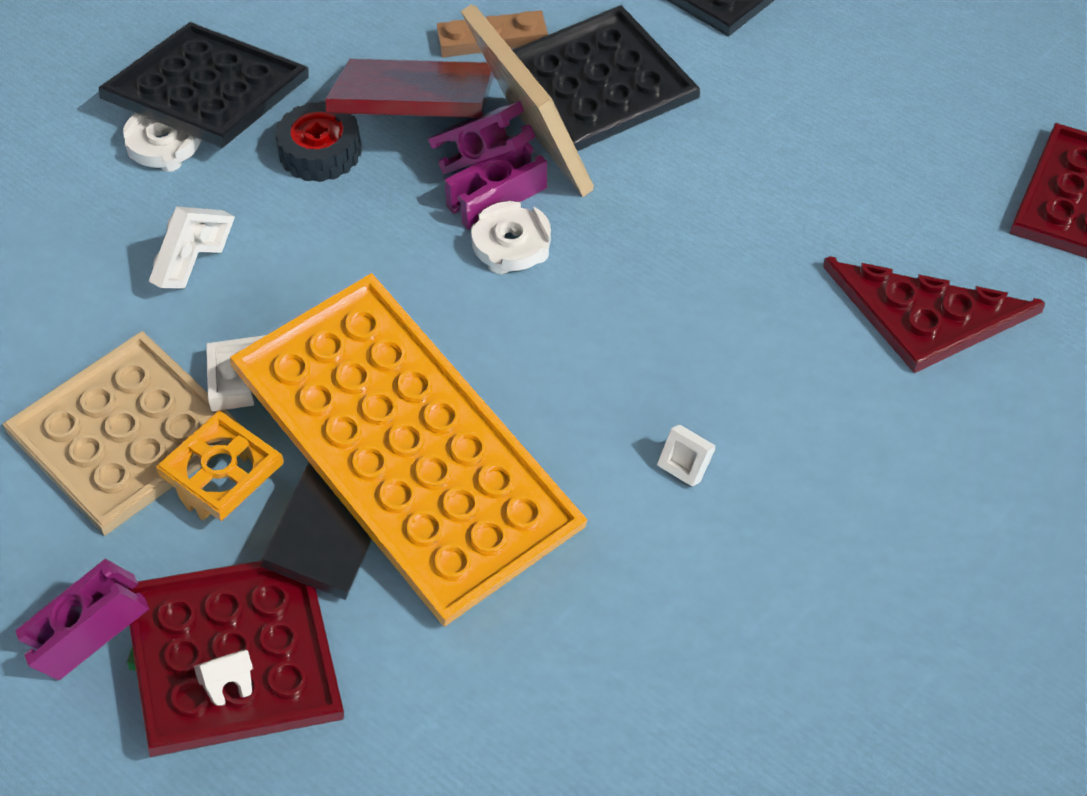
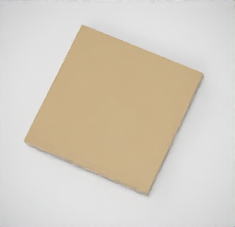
[461,4,594,197]
[3,331,242,536]

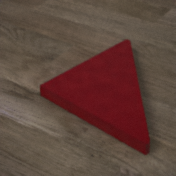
[823,256,1045,373]

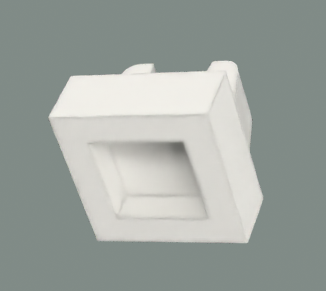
[657,424,716,487]
[194,650,253,705]

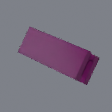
[428,101,536,174]
[444,142,547,230]
[15,558,149,681]

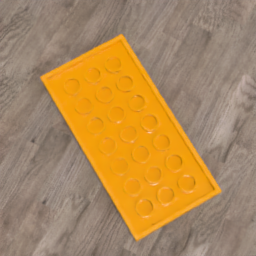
[230,273,587,627]

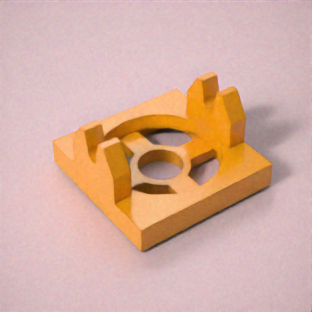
[156,410,284,522]

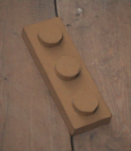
[437,10,548,58]

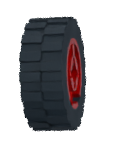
[275,101,362,182]

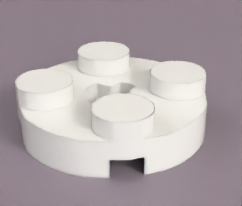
[123,113,202,172]
[471,201,551,275]

